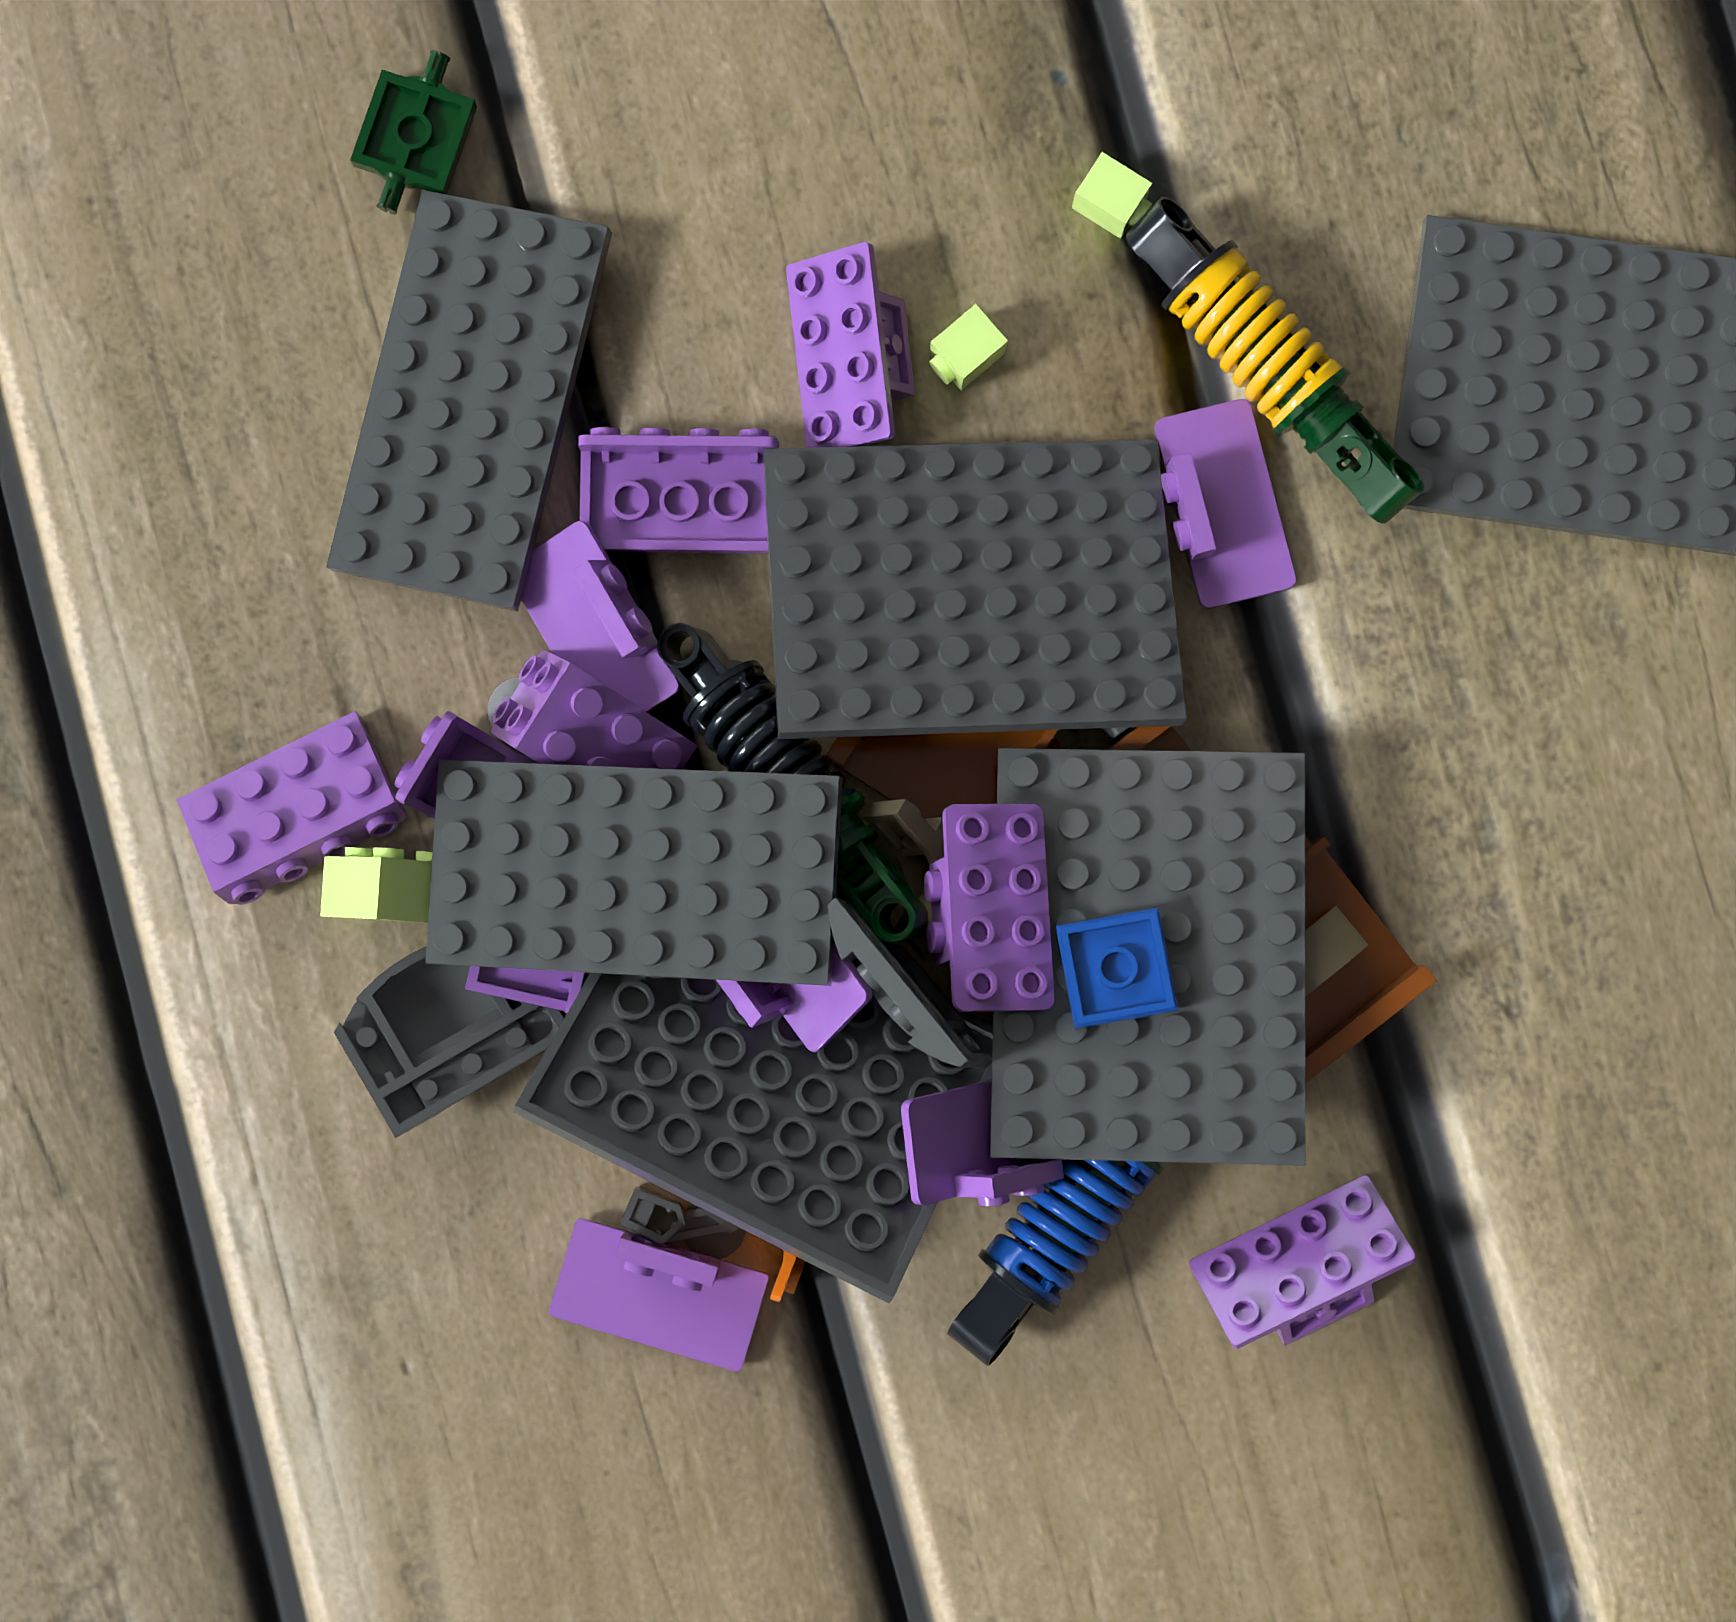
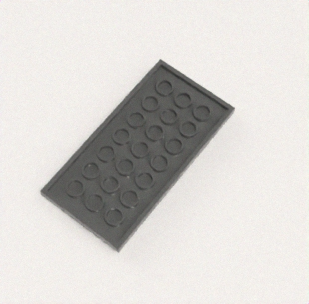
[326,190,612,612]
[426,760,843,986]

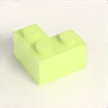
[320,847,433,923]

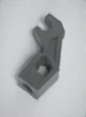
[620,1186,739,1245]

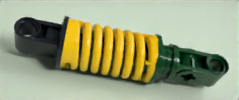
[1126,197,1424,524]

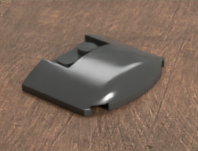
[828,898,992,1068]
[334,946,564,1138]

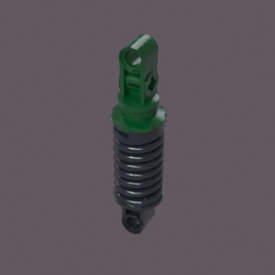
[657,623,928,942]

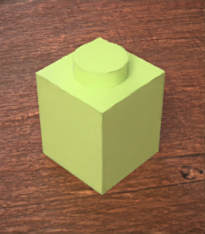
[1072,152,1153,239]
[929,304,1008,391]

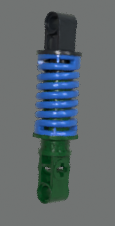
[947,1160,1163,1367]

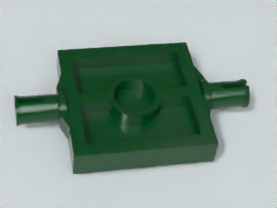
[350,50,478,215]

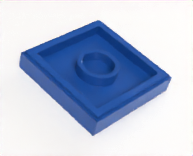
[1056,908,1178,1029]

